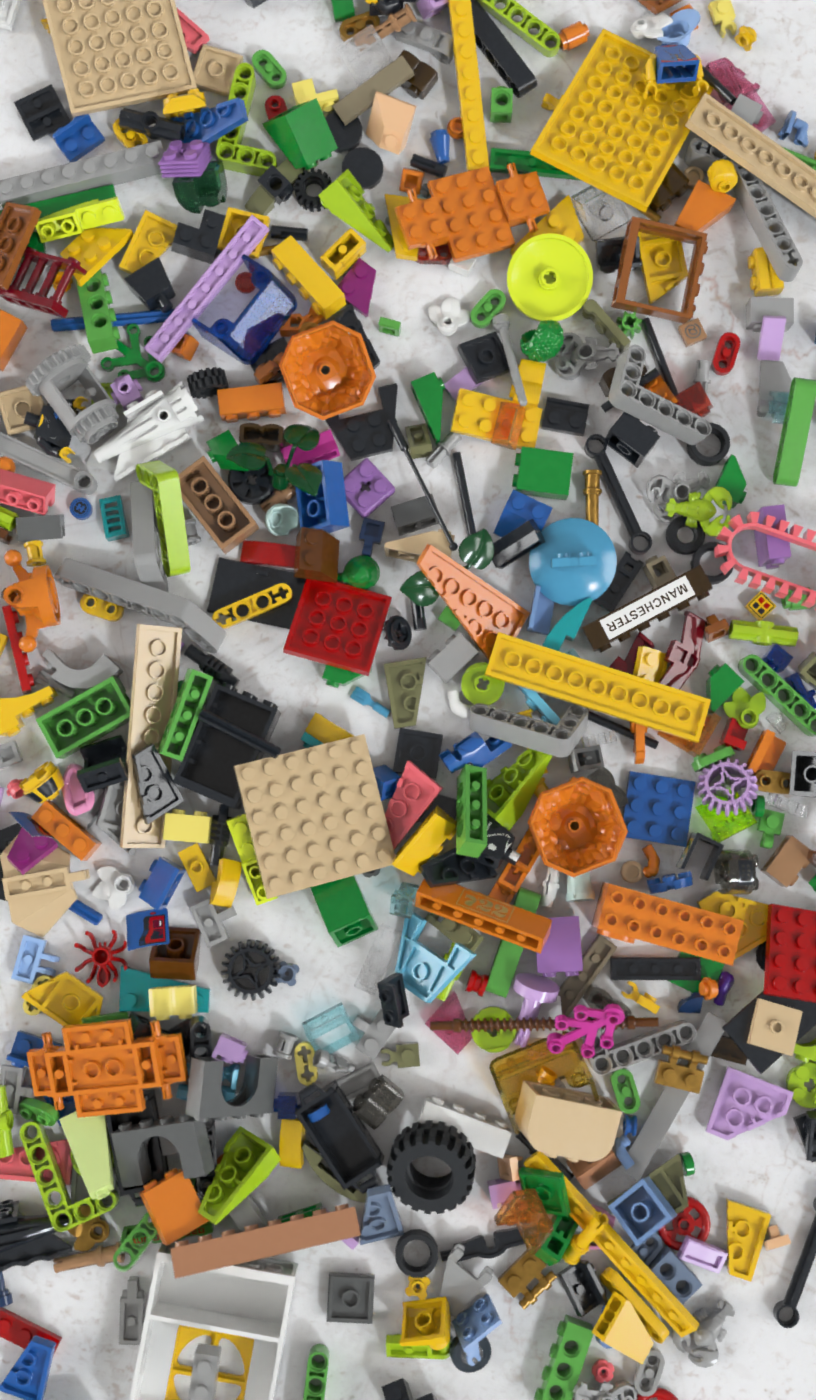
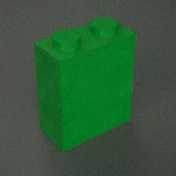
[512,447,574,500]

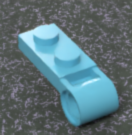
[517,686,561,725]

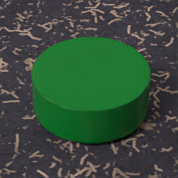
[751,795,765,817]
[679,1152,695,1176]

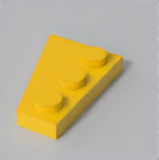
[384,194,424,261]
[119,210,177,274]

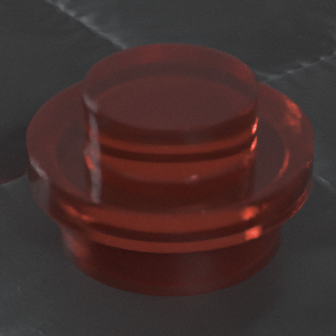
[235,272,257,294]

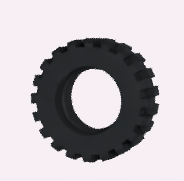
[386,1120,476,1214]

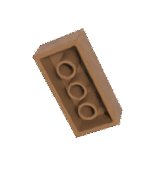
[178,455,259,555]

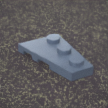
[359,1184,404,1245]

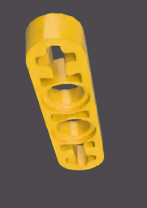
[212,583,293,629]
[599,1267,670,1344]

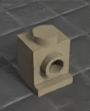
[642,555,677,590]

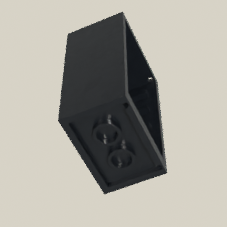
[173,682,281,810]

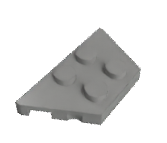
[96,781,136,855]

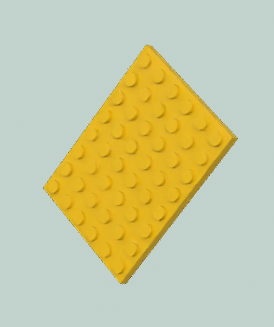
[530,28,713,212]

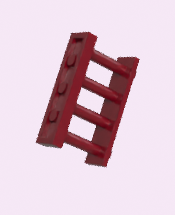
[0,246,87,318]

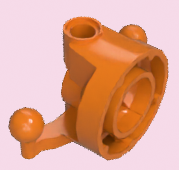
[3,550,61,653]

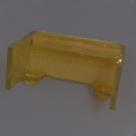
[489,1031,600,1134]

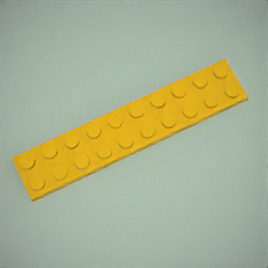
[485,632,711,743]

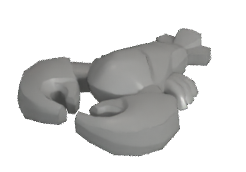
[555,333,619,380]
[646,471,710,523]
[671,1299,735,1368]
[573,1380,637,1400]

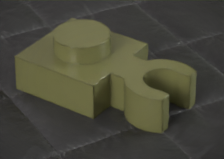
[381,1042,420,1068]

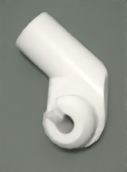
[448,690,471,718]

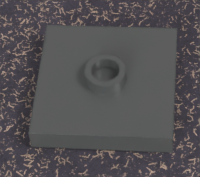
[327,1272,375,1324]

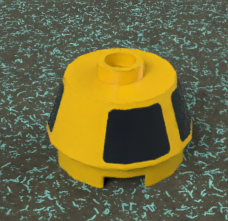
[19,761,64,804]

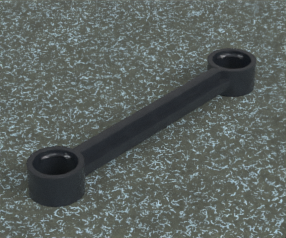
[584,434,652,555]
[773,1197,816,1328]

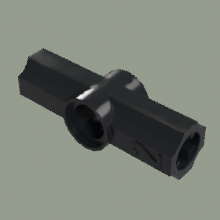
[119,108,186,141]

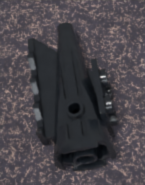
[0,1200,73,1272]

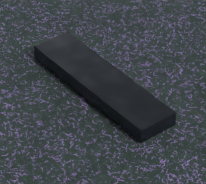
[610,957,701,980]

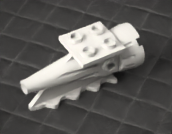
[93,381,205,482]

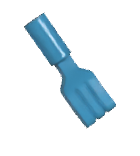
[350,686,391,718]

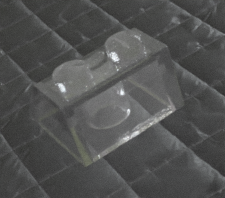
[336,24,393,87]
[571,185,629,242]

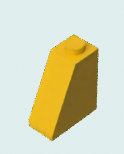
[592,1290,654,1364]

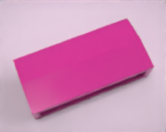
[280,430,340,467]

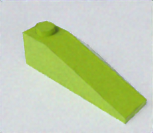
[198,1126,281,1225]

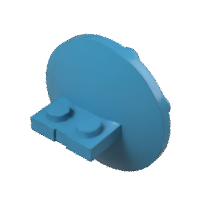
[529,518,617,606]

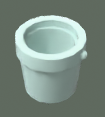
[566,872,595,902]

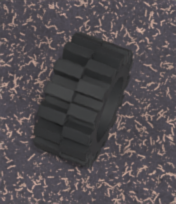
[294,168,332,212]
[187,367,229,399]

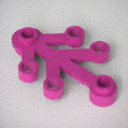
[547,1004,625,1058]

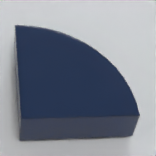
[677,992,703,1013]

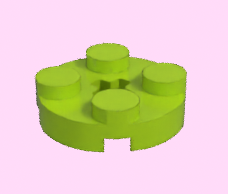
[461,662,505,705]
[471,1006,516,1053]
[786,1061,816,1108]

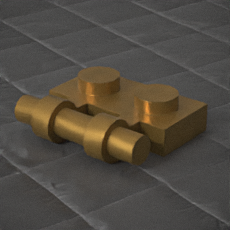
[654,1045,708,1094]
[498,1247,557,1310]

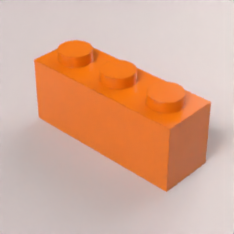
[217,382,286,423]
[31,801,102,861]

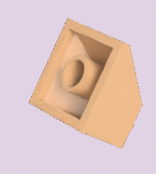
[365,91,416,155]

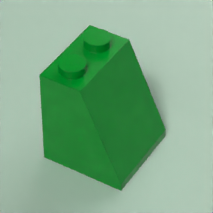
[262,98,338,170]
[310,875,378,948]

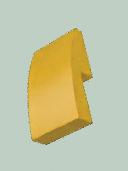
[305,712,354,744]
[209,858,242,908]
[279,1117,306,1169]

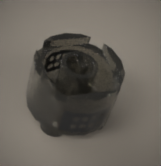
[714,849,759,894]

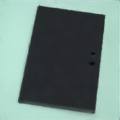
[206,557,306,629]
[722,990,816,1074]

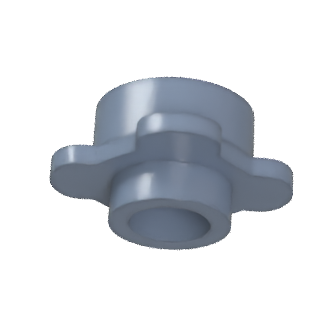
[275,961,300,986]

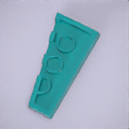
[119,965,210,1013]

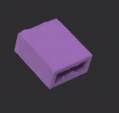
[754,504,791,570]
[536,916,583,977]

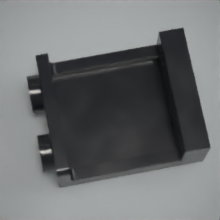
[76,735,128,793]

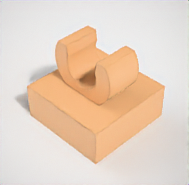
[497,1154,523,1182]
[763,1225,791,1251]

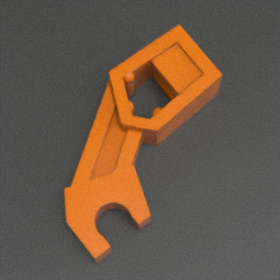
[279,306,326,337]
[629,721,647,764]

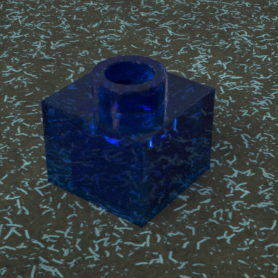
[762,644,794,673]
[274,1092,298,1119]

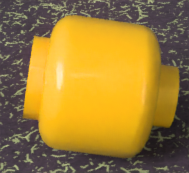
[707,159,738,193]

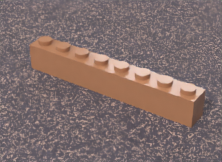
[170,1204,361,1279]

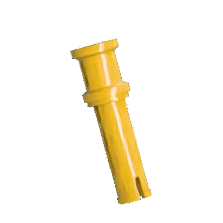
[562,1211,609,1265]

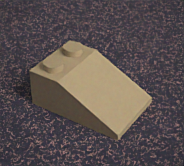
[384,529,455,562]

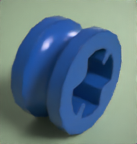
[623,1114,637,1136]

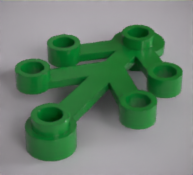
[101,324,165,382]

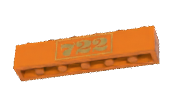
[415,878,553,954]

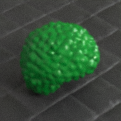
[520,320,564,362]

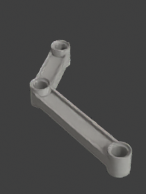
[0,432,98,495]

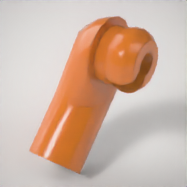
[642,844,660,878]

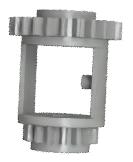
[25,344,119,444]

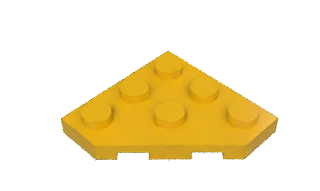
[697,891,768,960]

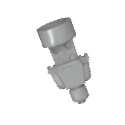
[313,1049,355,1073]

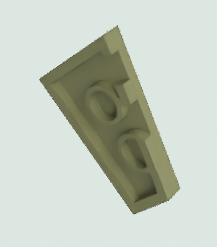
[384,657,427,729]

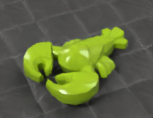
[665,486,733,537]

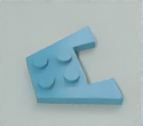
[395,910,477,1003]

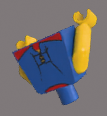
[643,43,709,100]

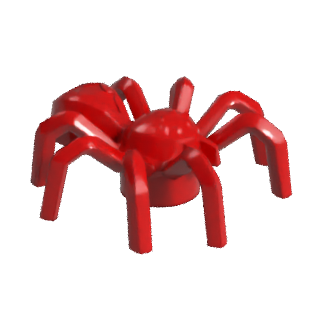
[74,930,128,988]

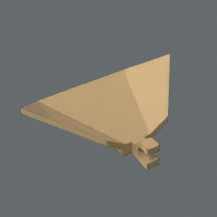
[0,835,90,938]

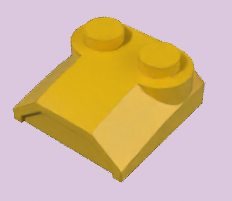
[163,89,207,119]
[217,207,270,260]
[400,1296,451,1350]

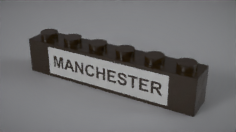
[582,565,713,653]

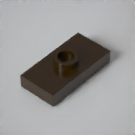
[711,1035,747,1065]

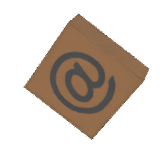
[678,318,707,347]

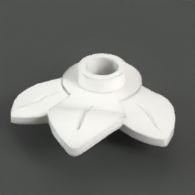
[631,13,673,39]
[428,297,470,336]
[92,866,135,910]

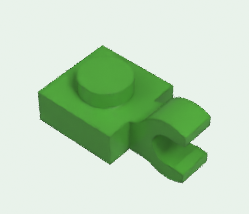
[757,809,785,849]

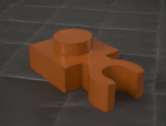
[254,352,284,385]

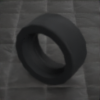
[687,423,730,466]
[690,542,733,585]
[395,1229,438,1278]

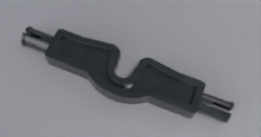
[440,1225,541,1262]

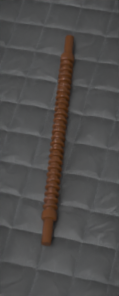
[430,1015,659,1033]

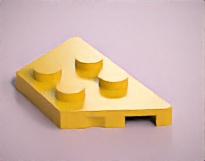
[510,195,584,255]
[60,228,133,287]
[638,232,688,304]
[22,971,103,1026]

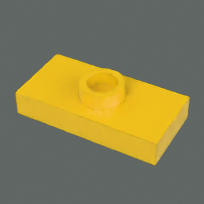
[178,843,217,892]

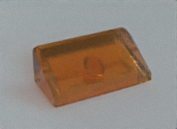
[491,402,526,450]

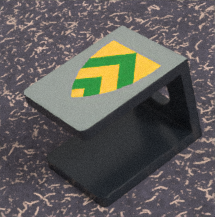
[676,832,724,881]

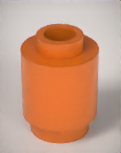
[558,21,590,51]

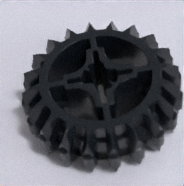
[221,939,282,1001]

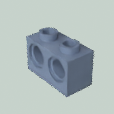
[648,1245,702,1304]

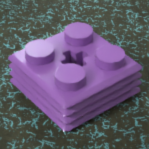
[158,139,213,178]
[344,458,395,519]

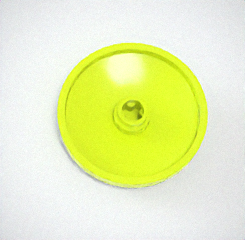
[507,233,593,322]

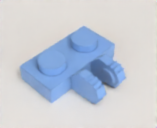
[11,934,60,984]

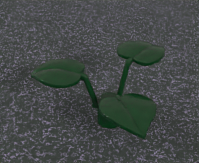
[226,424,322,497]
[400,528,494,621]

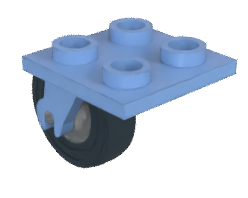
[450,1293,502,1373]

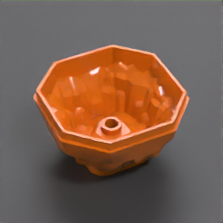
[279,320,376,420]
[528,776,628,877]

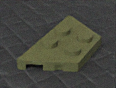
[607,1153,689,1214]

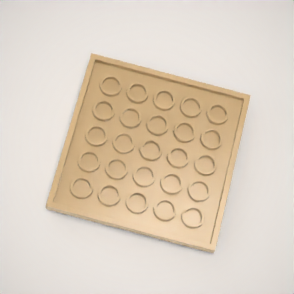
[42,0,197,117]
[234,734,395,899]

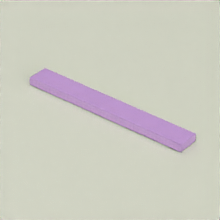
[143,215,270,363]

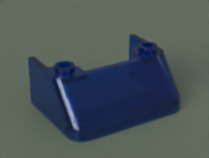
[191,254,298,365]

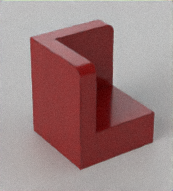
[719,717,748,751]

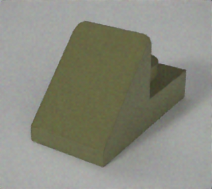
[405,423,432,459]

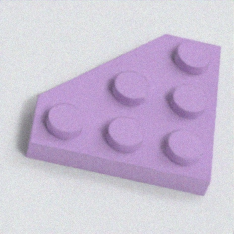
[705,1066,794,1140]

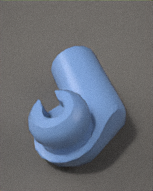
[615,1135,635,1170]

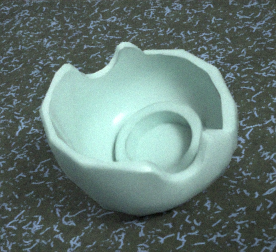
[264,503,299,536]

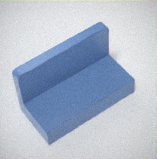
[527,585,555,635]

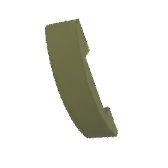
[245,158,319,216]
[302,1139,367,1203]

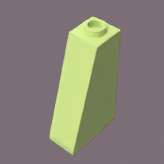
[59,1111,114,1200]

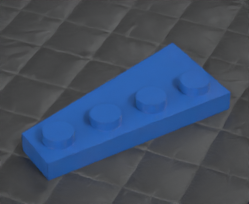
[170,98,248,144]

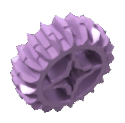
[697,757,758,817]

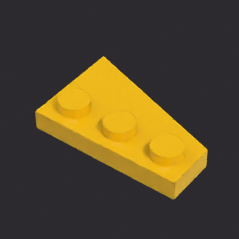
[726,1198,771,1282]

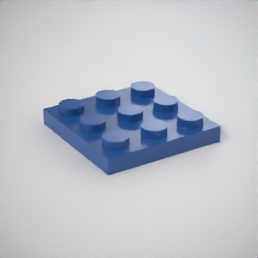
[622,771,696,847]

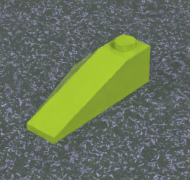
[318,169,394,252]
[487,749,552,831]

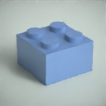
[608,1176,678,1246]

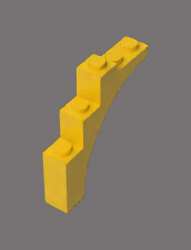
[0,686,59,737]

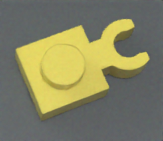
[708,0,737,38]

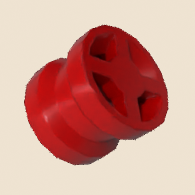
[465,970,489,997]

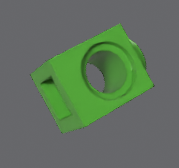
[490,86,513,123]

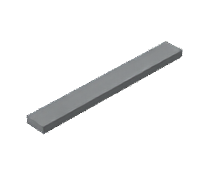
[619,1012,727,1181]

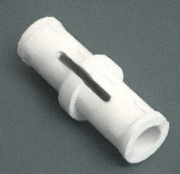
[540,866,560,908]

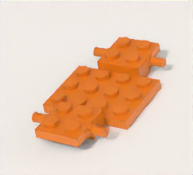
[395,163,550,263]
[26,1018,189,1118]

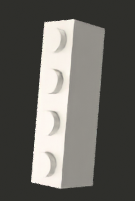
[418,1096,512,1159]

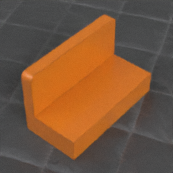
[746,729,786,781]

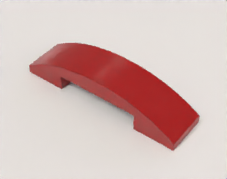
[240,541,296,569]

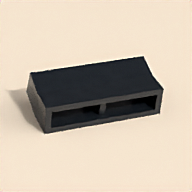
[492,519,545,569]

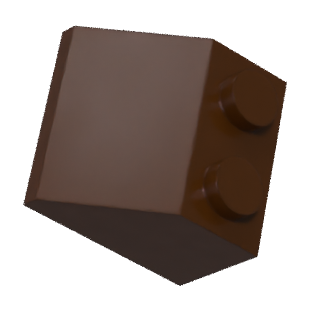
[294,527,340,583]
[149,927,201,981]

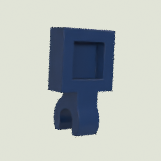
[359,517,385,557]

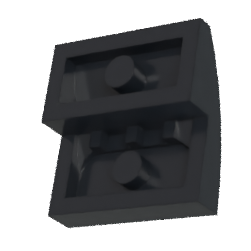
[14,84,71,141]

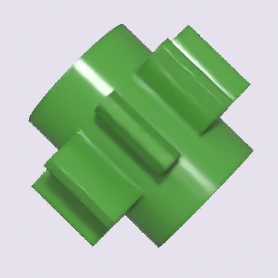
[616,311,642,339]

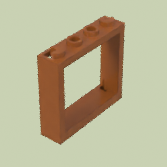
[611,216,708,324]

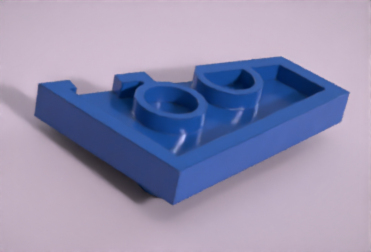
[0,1335,56,1400]

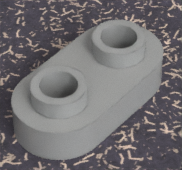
[633,1347,665,1397]

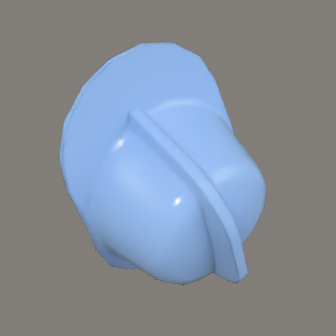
[657,9,701,47]

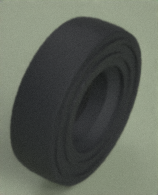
[666,516,706,555]

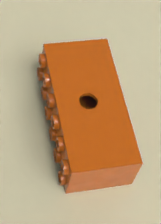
[592,882,744,966]

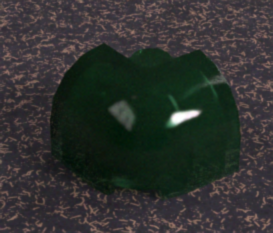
[172,160,227,214]

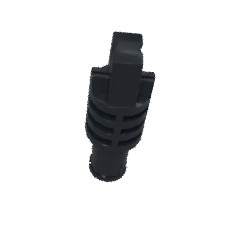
[184,644,240,687]
[208,804,232,866]

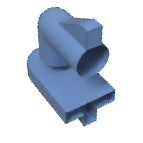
[778,110,808,148]

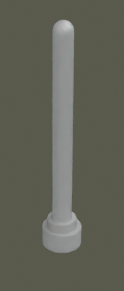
[492,314,527,406]

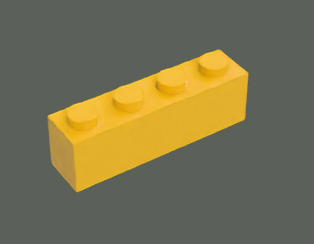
[271,235,346,320]

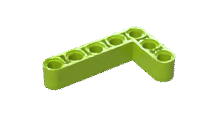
[477,0,560,57]
[216,63,278,177]
[136,460,191,577]
[20,1121,120,1232]

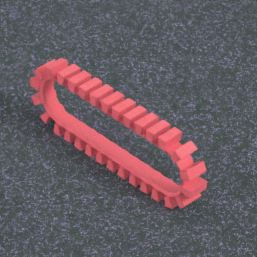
[714,511,816,610]

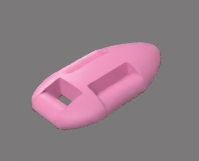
[61,763,95,816]

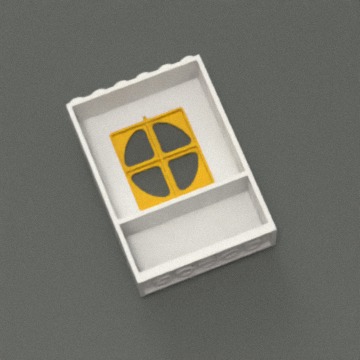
[129,1241,298,1400]

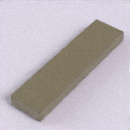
[332,55,414,126]
[558,934,617,1017]

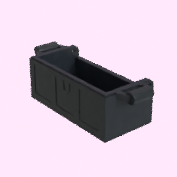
[294,1079,384,1194]
[106,1089,170,1207]

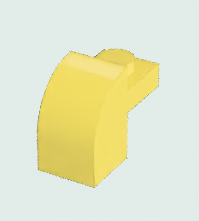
[291,78,339,112]

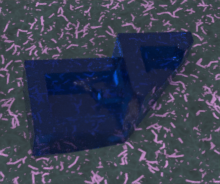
[784,672,816,709]

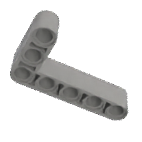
[609,345,711,445]
[130,481,169,592]
[469,703,589,757]
[579,1012,697,1075]

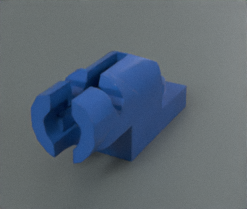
[439,732,513,774]

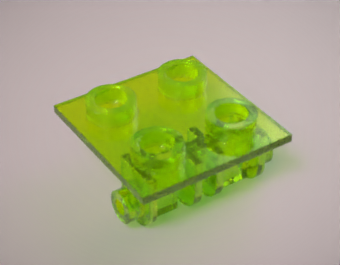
[695,789,757,843]

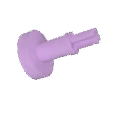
[513,973,560,1047]

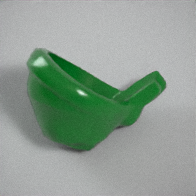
[337,555,380,589]

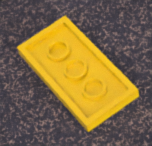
[450,388,542,449]

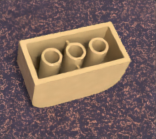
[515,1080,622,1162]

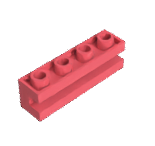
[0,469,56,515]

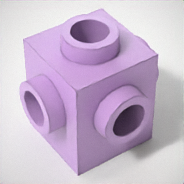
[110,374,144,411]

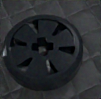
[228,463,275,505]

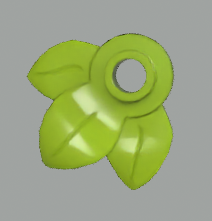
[723,687,766,729]

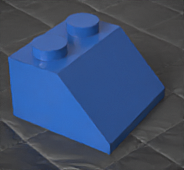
[493,489,553,538]
[138,857,186,910]

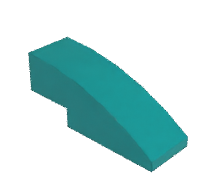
[542,598,593,651]

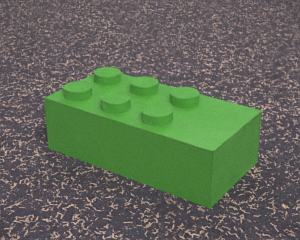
[36,676,131,759]

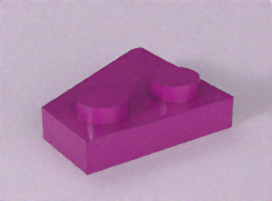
[338,258,376,318]
[7,827,58,875]

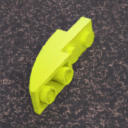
[35,196,125,243]
[226,814,278,905]

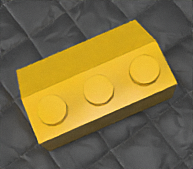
[392,805,456,876]

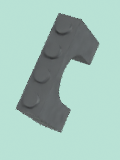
[185,1054,278,1122]
[111,1113,215,1188]

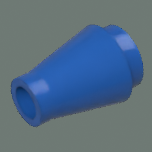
[429,129,450,164]

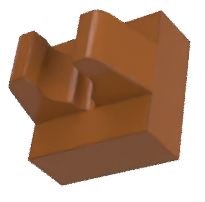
[704,614,729,643]

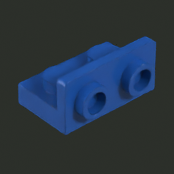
[52,114,105,163]
[6,1030,62,1068]

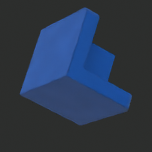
[373,765,401,801]

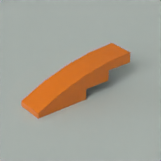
[488,827,540,904]

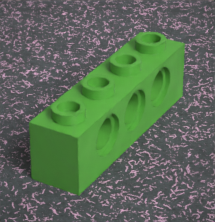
[76,269,120,354]
[157,668,213,761]
[456,764,487,858]
[534,1315,593,1400]

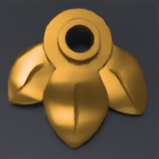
[68,1206,110,1251]

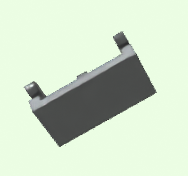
[391,494,439,536]
[16,514,65,542]

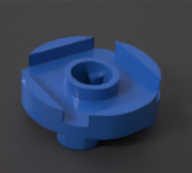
[647,871,693,894]

